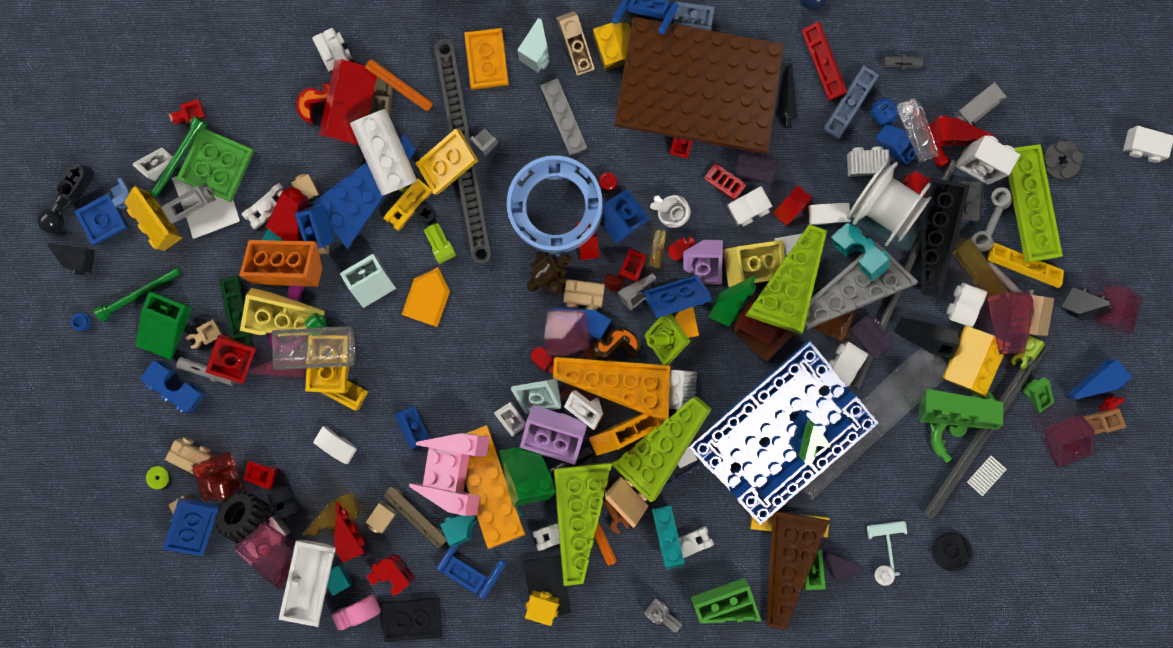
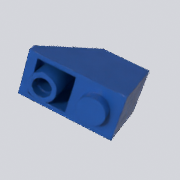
[875,124,918,166]

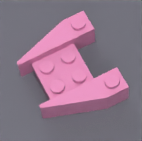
[409,433,490,516]

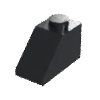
[48,243,95,275]

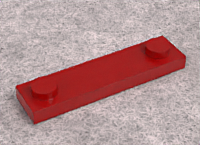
[801,22,848,100]

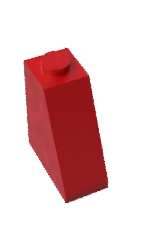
[266,186,308,241]

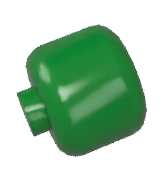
[305,313,327,335]

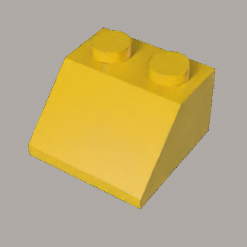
[593,23,631,71]

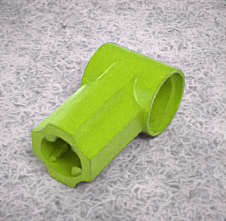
[424,223,457,264]

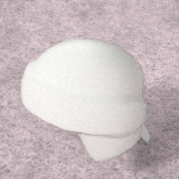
[650,195,691,228]

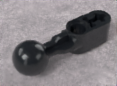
[37,164,94,233]

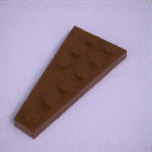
[766,510,830,630]

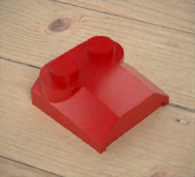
[205,335,256,384]

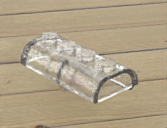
[272,326,355,370]

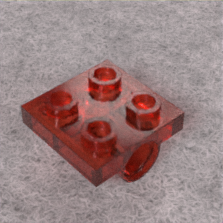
[734,292,779,345]
[191,451,241,502]

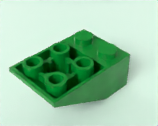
[135,291,193,360]

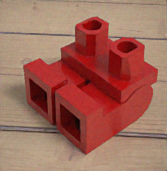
[366,554,416,597]

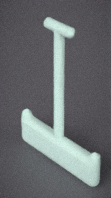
[867,521,907,576]

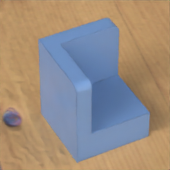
[111,178,132,209]

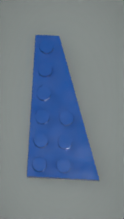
[312,134,417,249]

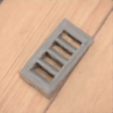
[618,274,659,311]

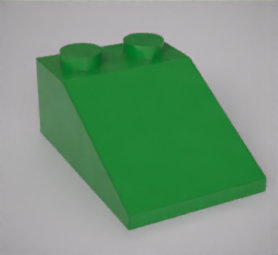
[499,447,556,507]

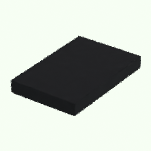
[523,555,571,615]
[381,597,443,642]

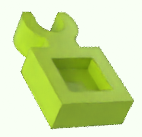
[1011,334,1045,370]

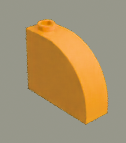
[589,413,663,456]

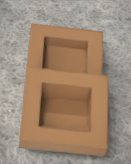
[1080,408,1127,437]

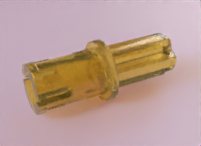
[648,230,666,269]

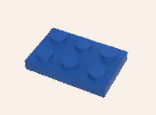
[643,275,711,318]
[163,498,219,556]

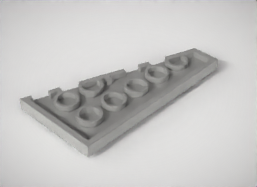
[804,242,918,329]

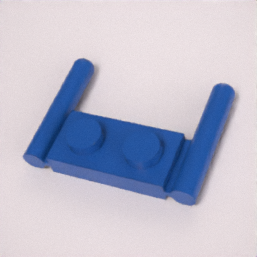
[611,0,679,35]
[436,545,506,599]

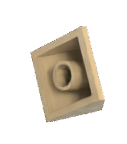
[1009,293,1054,336]

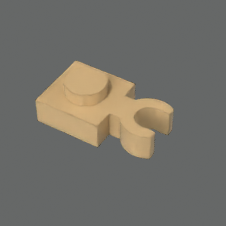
[186,319,223,349]

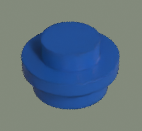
[71,312,91,332]

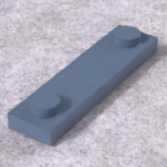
[822,65,879,140]

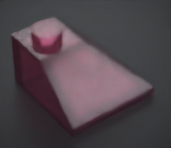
[544,310,591,356]

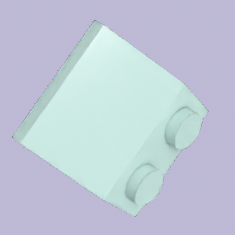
[517,18,549,73]

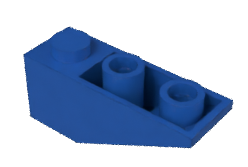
[550,307,611,341]

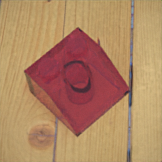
[1095,285,1142,334]
[1045,414,1095,468]

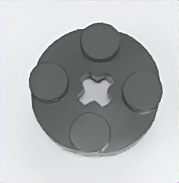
[1043,141,1083,180]

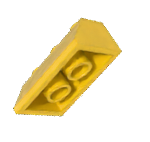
[124,186,183,251]
[943,326,1009,396]

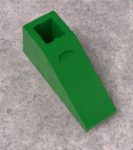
[708,276,756,327]

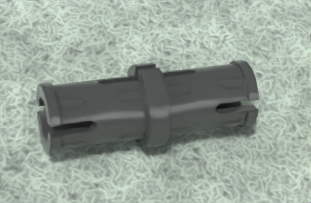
[882,54,923,70]

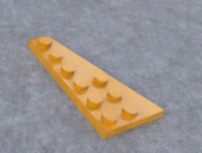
[553,357,670,421]

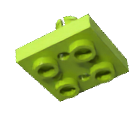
[644,314,691,365]

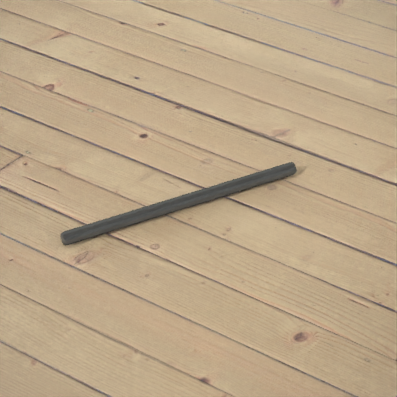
[924,343,1048,519]

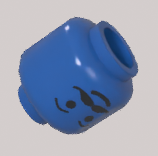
[870,97,899,126]

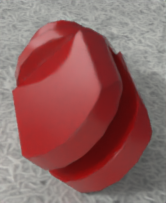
[668,236,696,261]
[531,347,554,374]

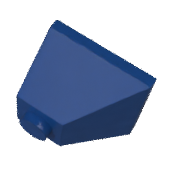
[604,189,650,244]

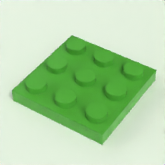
[177,129,254,202]

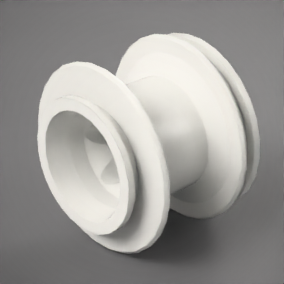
[847,159,931,246]

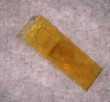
[302,491,362,537]

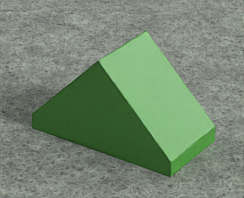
[804,550,826,590]

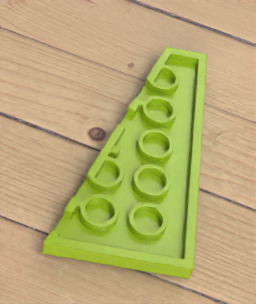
[745,225,827,335]
[612,397,711,502]
[553,463,612,586]

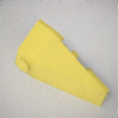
[240,288,325,335]

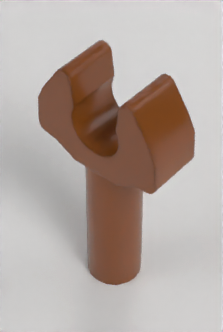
[603,500,629,534]

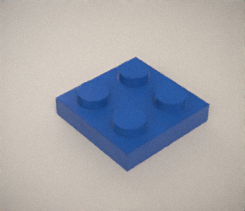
[74,193,129,246]

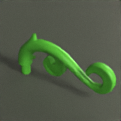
[930,391,994,463]

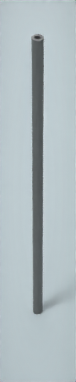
[852,160,957,389]

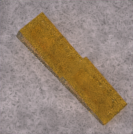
[953,238,1013,311]

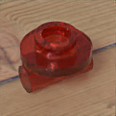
[604,273,625,292]

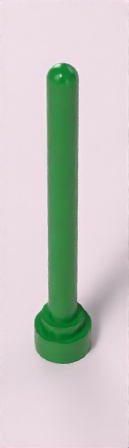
[151,116,208,197]
[94,268,181,322]

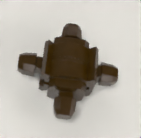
[526,250,571,295]

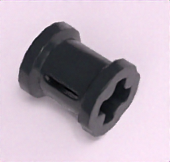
[417,205,437,224]

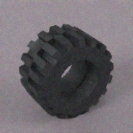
[215,491,271,546]

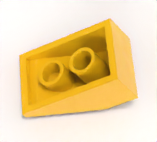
[305,333,353,393]

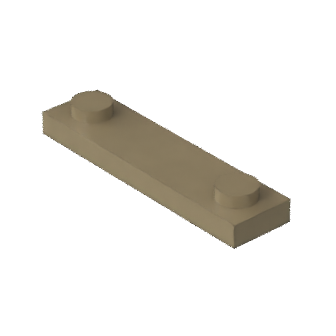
[384,486,447,548]

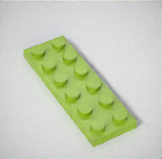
[1008,144,1063,263]

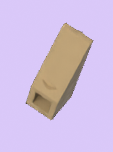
[556,11,595,76]

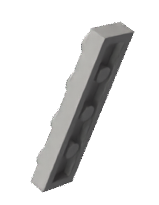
[540,78,587,156]

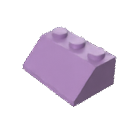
[520,405,587,465]

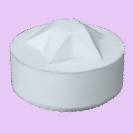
[875,565,895,586]

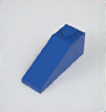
[1066,359,1132,399]

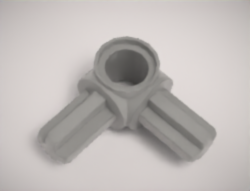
[644,598,682,632]

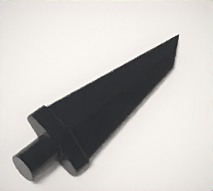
[778,63,798,128]

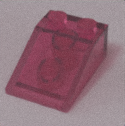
[988,292,1034,355]
[234,522,295,588]

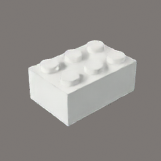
[955,135,1020,185]

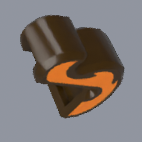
[592,327,641,361]

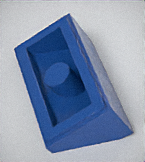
[394,405,430,449]

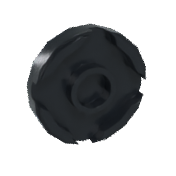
[932,532,973,572]

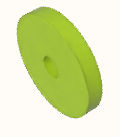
[146,466,170,489]

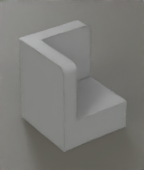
[470,128,498,156]

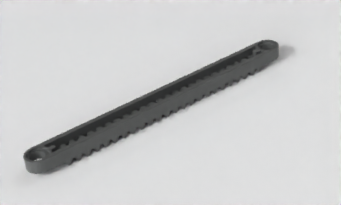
[435,39,491,264]

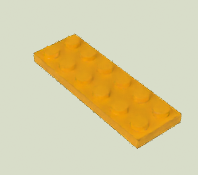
[465,425,526,549]

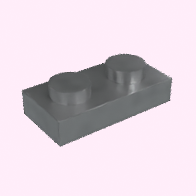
[959,181,981,221]

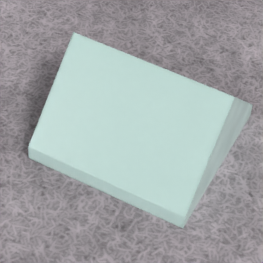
[511,379,561,414]

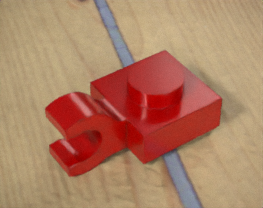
[169,99,207,125]

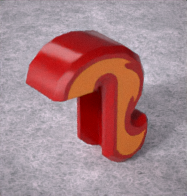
[296,83,330,125]

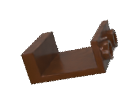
[732,303,794,362]

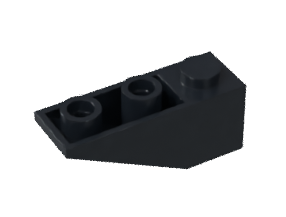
[894,317,959,359]

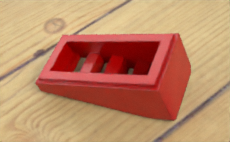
[704,163,746,201]

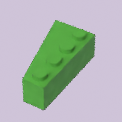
[919,389,1004,430]

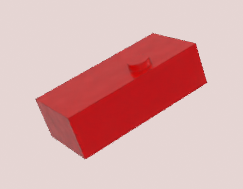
[319,59,377,146]

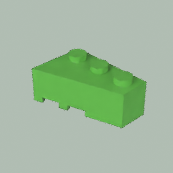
[690,578,761,623]

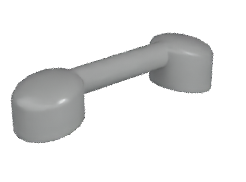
[971,187,1013,252]

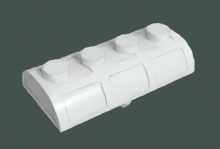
[350,109,417,196]
[279,540,336,627]

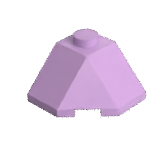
[683,240,723,284]

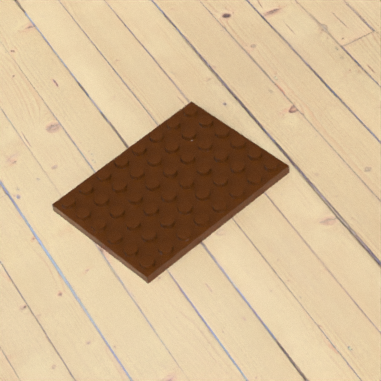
[614,17,784,154]

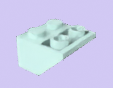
[340,254,397,308]

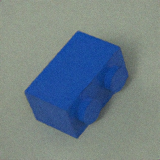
[295,205,335,249]

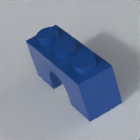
[140,360,207,413]

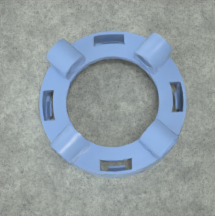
[507,156,604,257]

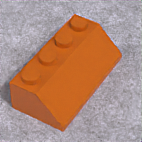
[239,240,322,287]

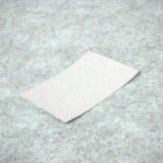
[172,176,240,239]

